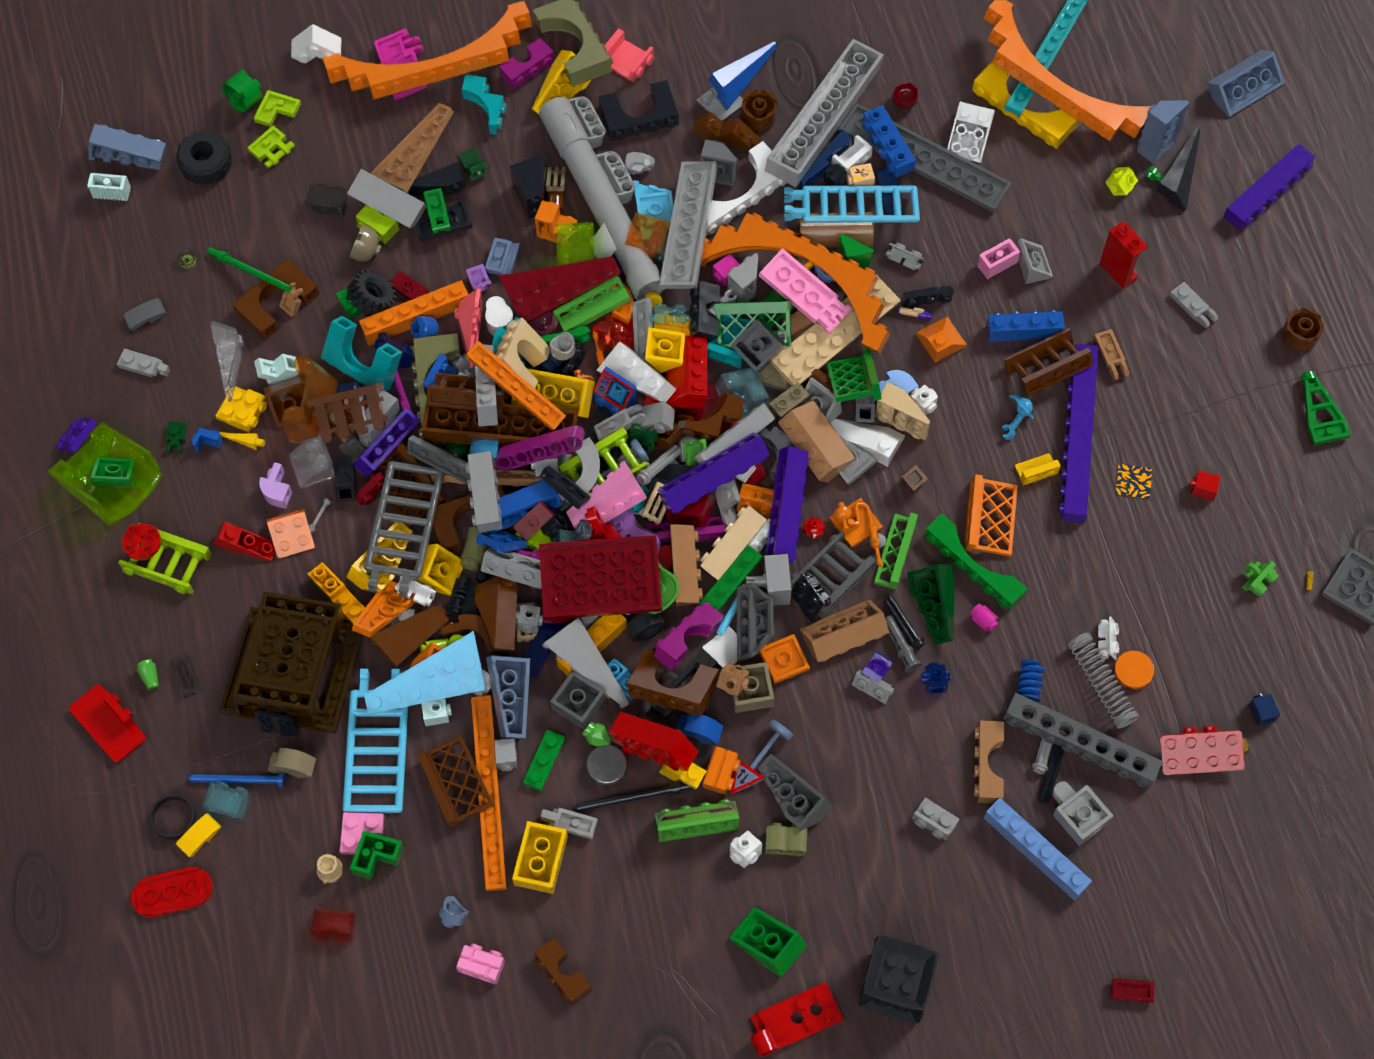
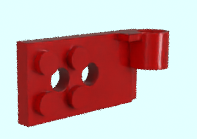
[750,982,844,1057]

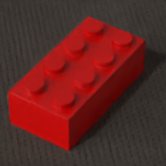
[609,712,699,772]

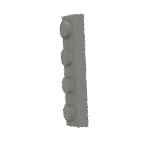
[632,297,653,367]

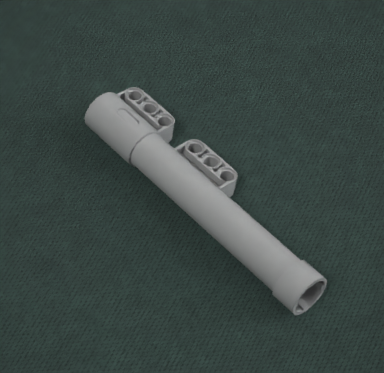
[539,96,664,301]

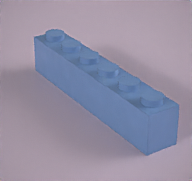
[984,798,1092,901]

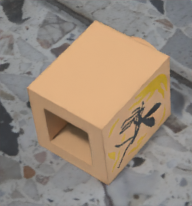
[846,163,875,186]

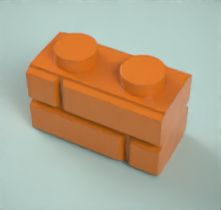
[703,746,741,795]

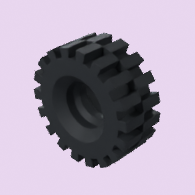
[347,269,396,316]

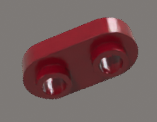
[356,472,385,506]

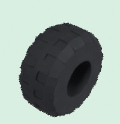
[176,131,232,185]

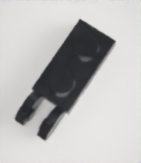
[901,286,954,308]

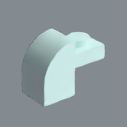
[254,354,301,385]

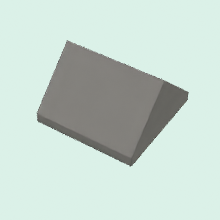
[1017,238,1053,284]
[795,378,842,423]

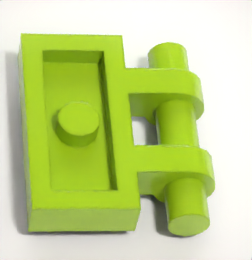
[247,126,295,169]

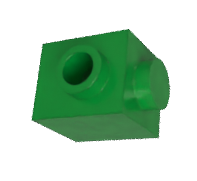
[336,288,364,319]

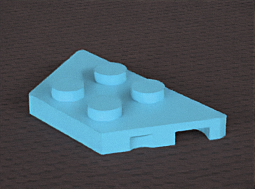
[633,181,673,244]

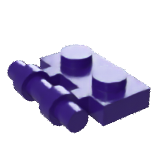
[56,417,97,453]

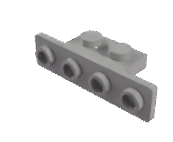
[714,477,741,527]

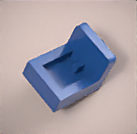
[192,428,224,452]

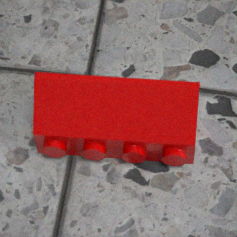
[666,336,707,410]

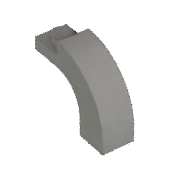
[559,437,600,502]

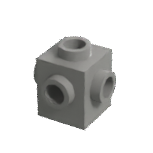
[516,604,544,634]

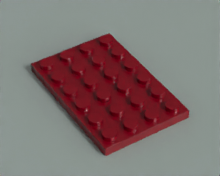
[539,535,662,620]

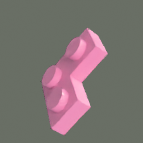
[340,813,384,854]

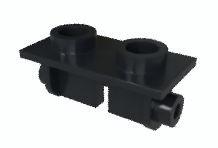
[557,341,587,377]

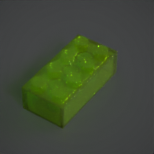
[556,223,596,300]

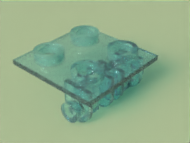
[652,304,690,324]

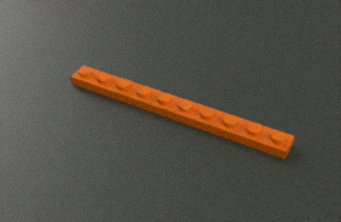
[471,695,507,891]

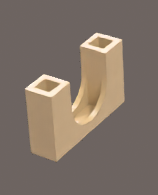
[495,318,550,389]

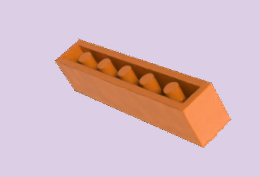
[359,280,469,346]

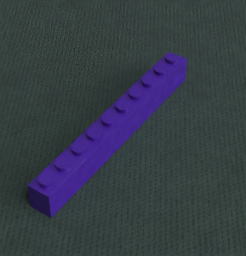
[1059,344,1098,523]

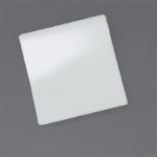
[702,626,737,667]

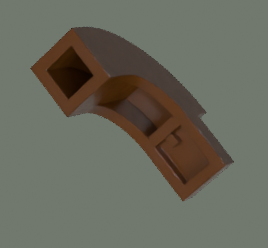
[440,614,508,657]

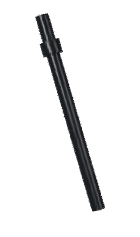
[576,782,694,812]

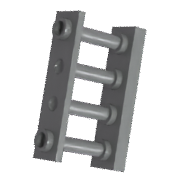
[790,531,876,619]

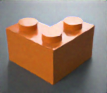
[535,200,578,247]

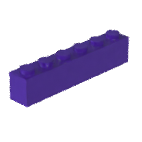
[1224,144,1315,231]
[657,432,770,513]
[765,446,809,564]

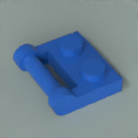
[476,530,527,553]

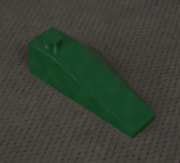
[907,564,955,645]

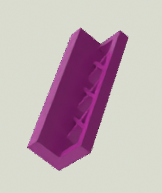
[647,516,726,546]

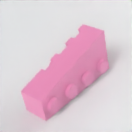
[566,460,647,537]

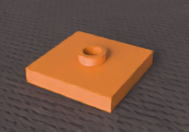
[829,498,883,549]
[759,634,810,684]

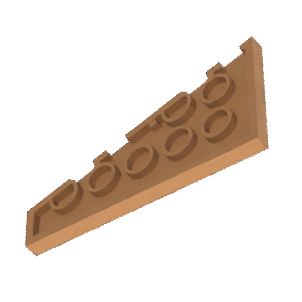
[370,103,453,193]

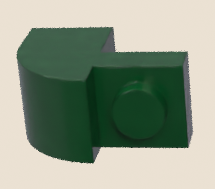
[456,148,488,182]

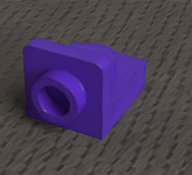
[862,652,893,683]

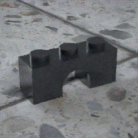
[689,281,720,343]

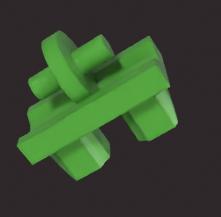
[1242,561,1279,596]

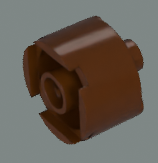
[741,89,777,133]
[1282,308,1324,352]

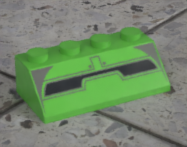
[655,800,739,842]

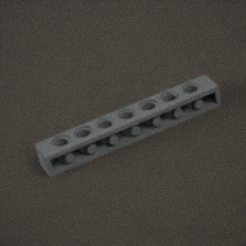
[1003,693,1163,787]

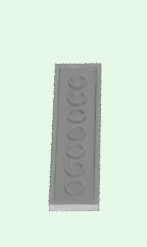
[659,161,718,289]

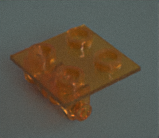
[625,213,670,257]

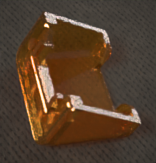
[282,355,338,445]

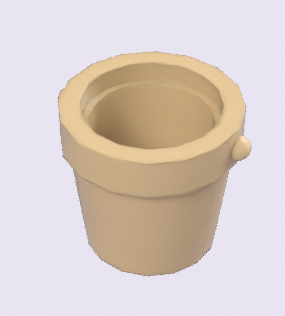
[316,854,344,884]

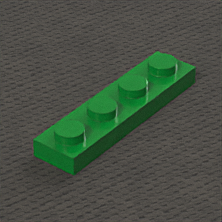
[699,544,763,612]

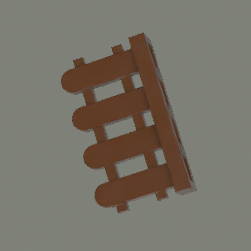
[306,383,388,443]

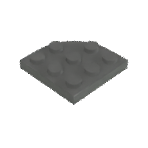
[1322,548,1374,626]

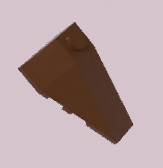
[474,576,517,653]

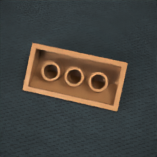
[778,401,856,483]
[670,524,703,606]
[799,599,889,662]

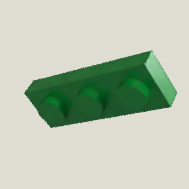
[523,730,566,792]

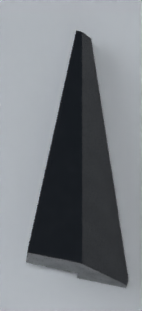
[1156,127,1200,212]

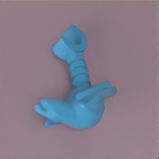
[1002,394,1034,440]

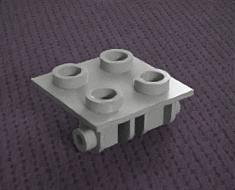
[697,87,743,121]

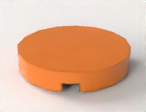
[1114,651,1154,690]

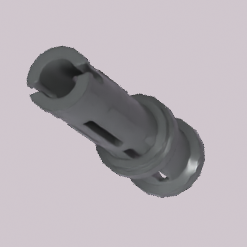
[885,615,922,673]

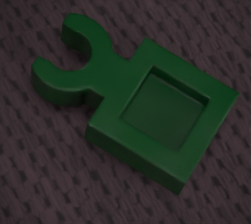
[166,422,188,454]

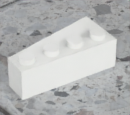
[596,342,676,402]

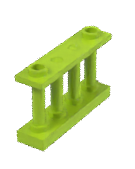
[558,427,648,495]
[118,523,212,594]

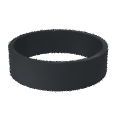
[149,794,196,840]

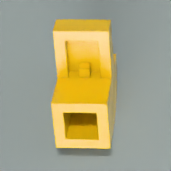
[659,763,706,789]

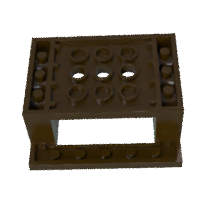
[219,591,363,734]

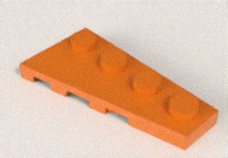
[352,581,417,638]

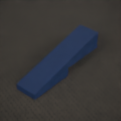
[799,129,852,190]

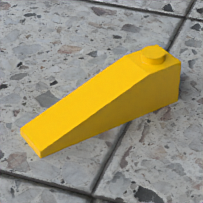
[532,50,591,115]

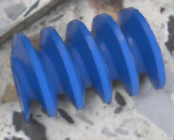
[1016,659,1045,702]

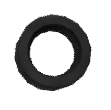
[626,612,665,643]

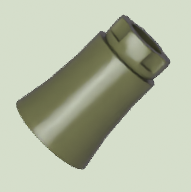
[460,527,490,571]

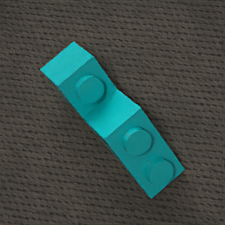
[462,75,507,135]

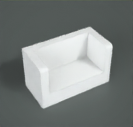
[831,135,873,175]

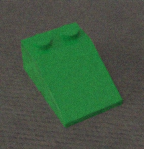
[729,907,807,977]

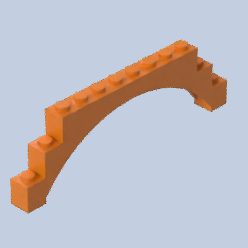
[983,0,1156,141]
[322,1,532,99]
[701,213,890,354]

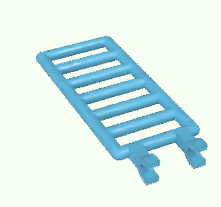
[784,186,920,223]
[342,669,408,813]

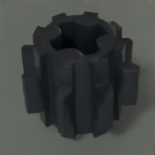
[824,164,847,186]

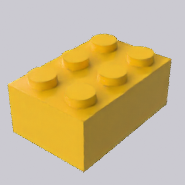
[512,821,568,894]

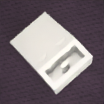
[947,102,995,163]

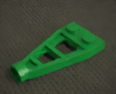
[1300,371,1351,446]

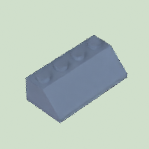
[1207,50,1285,117]
[1137,100,1190,164]

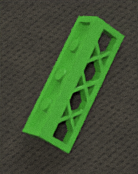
[553,276,631,331]
[874,513,918,590]

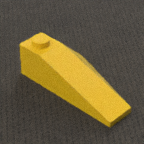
[347,522,413,592]

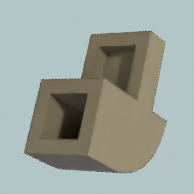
[268,748,316,778]

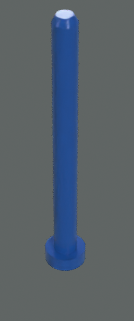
[188,773,286,787]

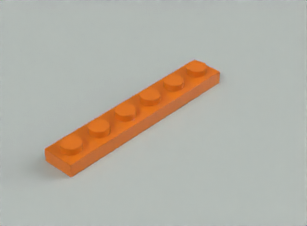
[465,341,566,431]

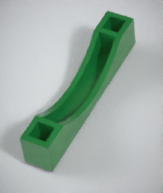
[924,513,1028,611]

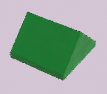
[837,234,874,269]
[90,457,135,488]

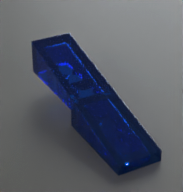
[523,623,567,679]

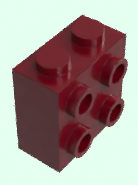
[665,492,716,527]

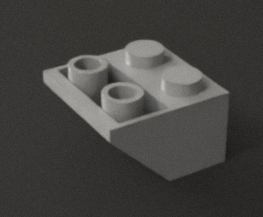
[728,253,758,303]

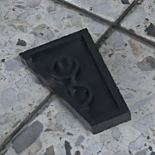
[415,198,473,242]

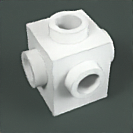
[911,385,938,416]
[730,831,762,868]

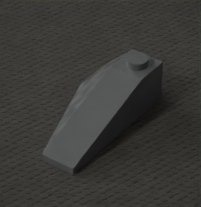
[758,754,834,830]

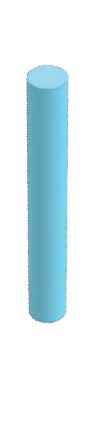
[716,584,745,636]

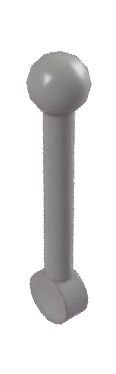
[309,498,331,533]

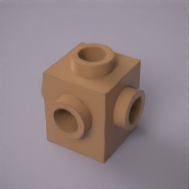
[716,663,750,696]

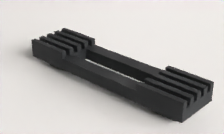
[651,650,717,720]

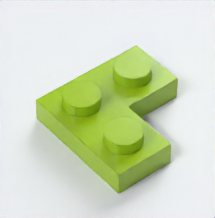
[254,90,301,127]

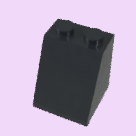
[510,153,547,219]

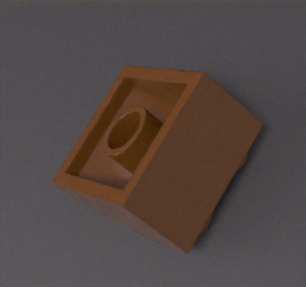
[263,376,313,428]

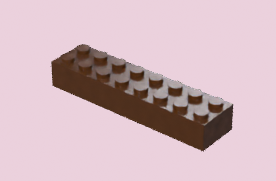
[422,400,579,455]

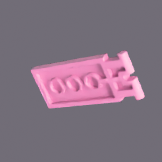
[758,248,852,335]

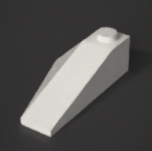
[831,418,905,467]

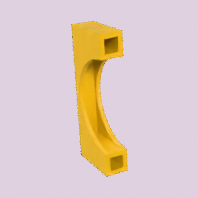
[972,62,1081,149]

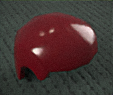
[893,82,920,109]

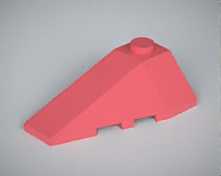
[455,289,483,368]

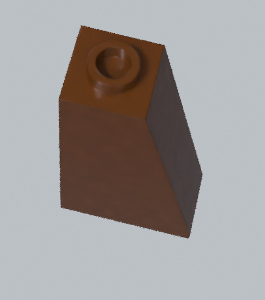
[368,605,449,667]

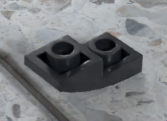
[654,464,693,481]

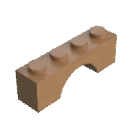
[974,720,1004,804]

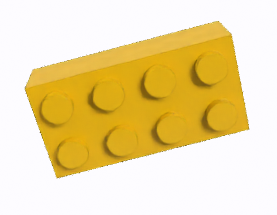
[511,369,595,418]

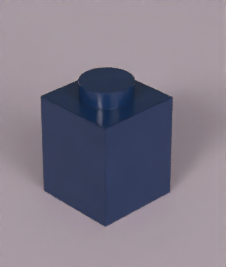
[1249,693,1281,727]

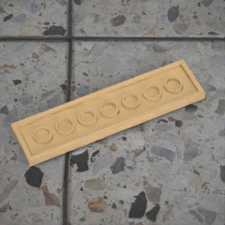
[771,275,901,386]

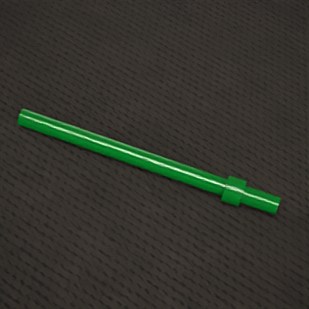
[207,247,292,293]

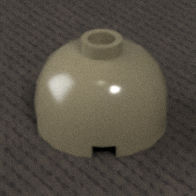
[349,224,381,262]

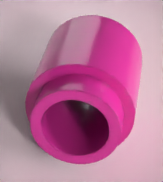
[969,603,999,632]

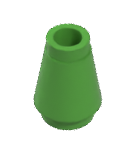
[137,659,159,690]

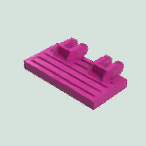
[374,28,428,101]

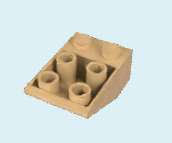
[875,382,930,440]

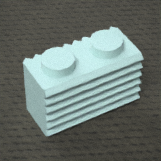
[88,173,131,201]

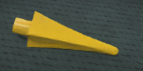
[219,432,265,450]

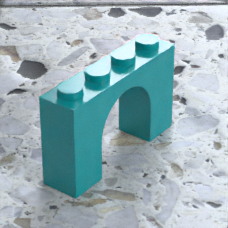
[321,316,402,393]

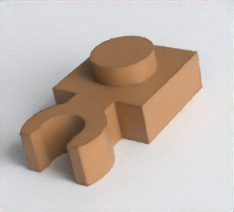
[279,282,303,317]

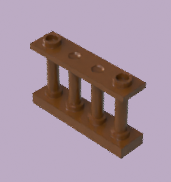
[1004,328,1093,397]
[426,373,510,414]

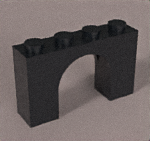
[599,80,679,141]

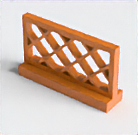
[964,474,1018,557]

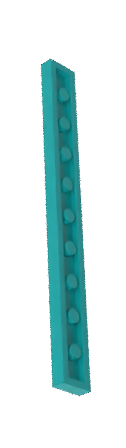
[1004,0,1088,117]

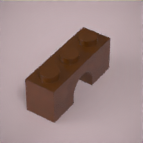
[534,937,592,1006]

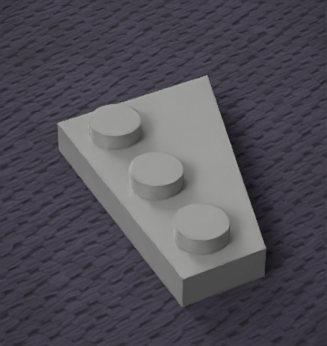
[839,435,878,485]

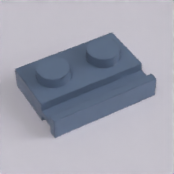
[485,238,520,275]

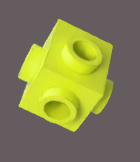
[1105,167,1138,196]

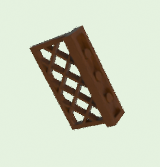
[369,442,447,529]
[417,736,494,829]

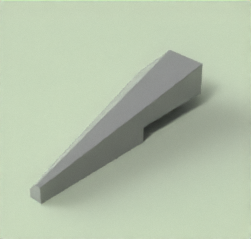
[542,618,630,709]

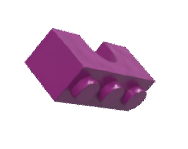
[499,38,554,90]

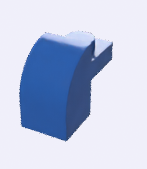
[675,714,723,744]

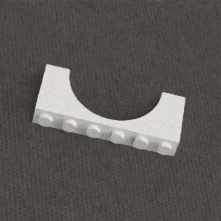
[706,141,786,236]

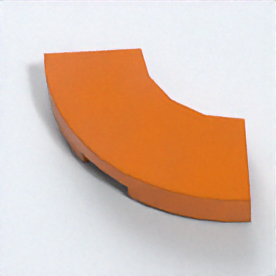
[610,283,634,324]

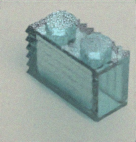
[203,781,251,820]

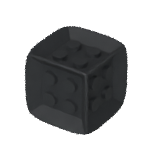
[858,936,939,1023]

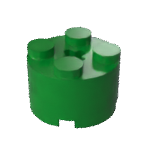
[221,69,263,113]

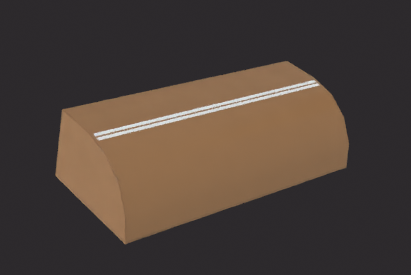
[799,212,873,248]

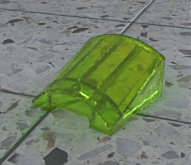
[47,422,163,525]

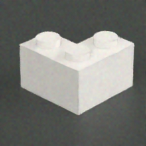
[291,24,341,64]

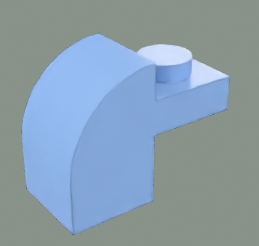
[879,370,919,397]

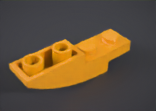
[308,562,365,624]

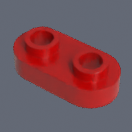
[585,506,609,540]

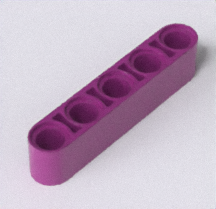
[495,426,585,471]

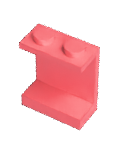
[604,28,654,82]

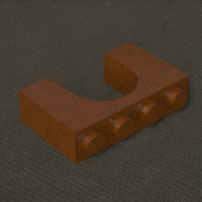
[233,259,320,341]
[433,485,516,553]
[627,649,719,717]

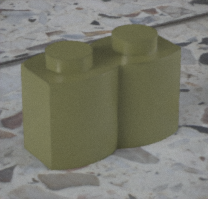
[765,823,807,856]

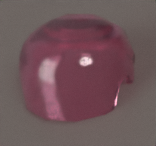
[529,311,558,337]

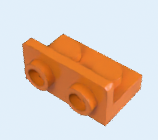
[737,483,774,519]

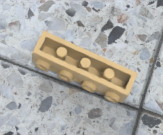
[700,506,767,580]

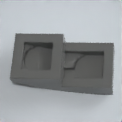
[123,298,167,331]

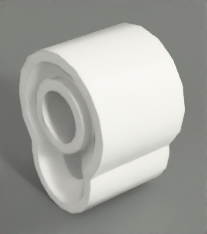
[485,296,514,336]

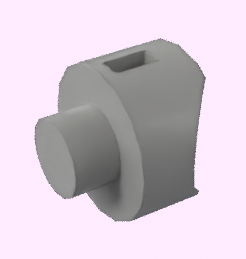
[550,332,575,360]

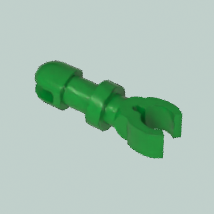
[1145,166,1165,185]

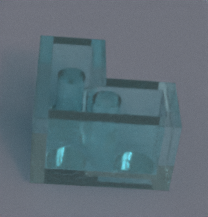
[715,367,769,413]

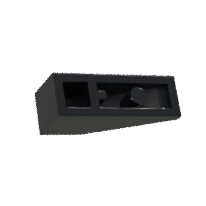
[408,163,466,196]

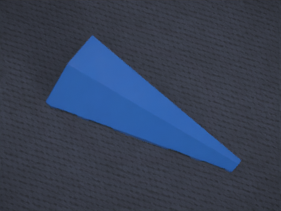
[708,41,777,110]

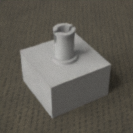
[746,554,791,606]

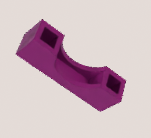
[654,602,724,671]

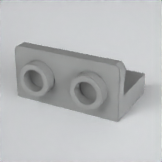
[912,798,960,841]

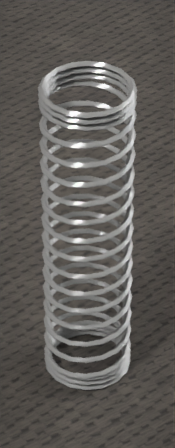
[1068,633,1139,729]

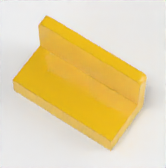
[1015,453,1061,486]

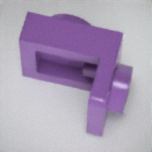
[465,264,491,292]

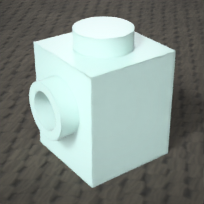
[422,699,452,726]

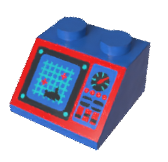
[593,366,637,415]

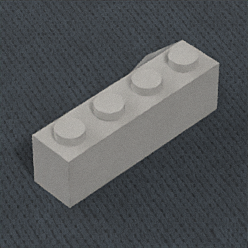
[465,451,502,533]

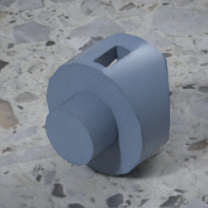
[438,896,469,928]

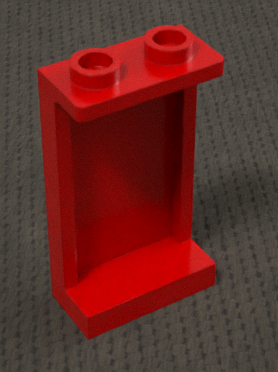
[1099,221,1147,289]

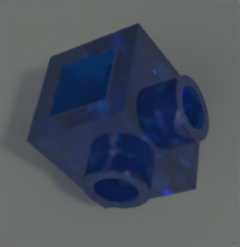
[921,662,950,695]

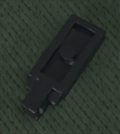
[540,465,591,510]

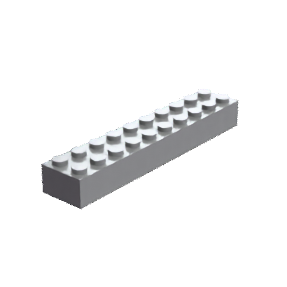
[764,39,884,187]

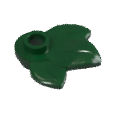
[626,423,658,453]

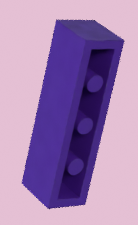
[353,407,420,477]

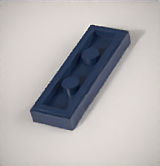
[876,169,905,215]

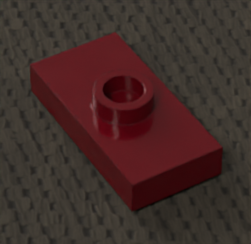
[389,271,429,300]
[513,501,554,541]
[1111,978,1154,1004]

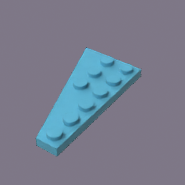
[364,631,486,715]

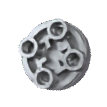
[587,745,627,785]

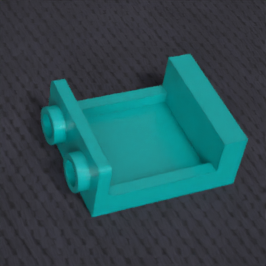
[707,314,753,369]

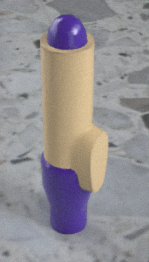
[896,307,933,319]

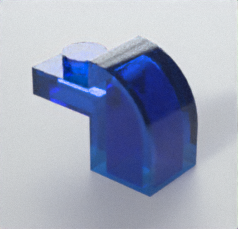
[375,332,413,368]

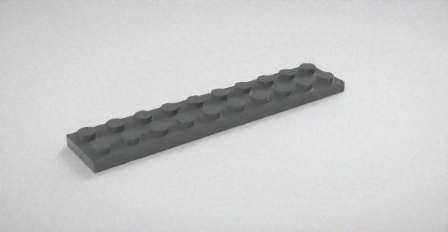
[838,103,1012,213]

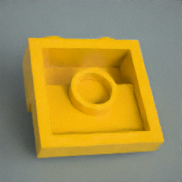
[215,385,267,433]

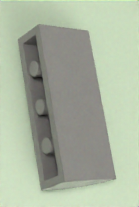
[347,169,427,228]

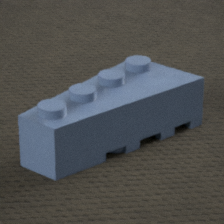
[89,124,166,170]
[486,656,530,740]

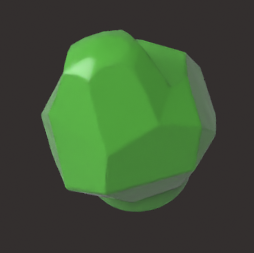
[582,722,611,747]

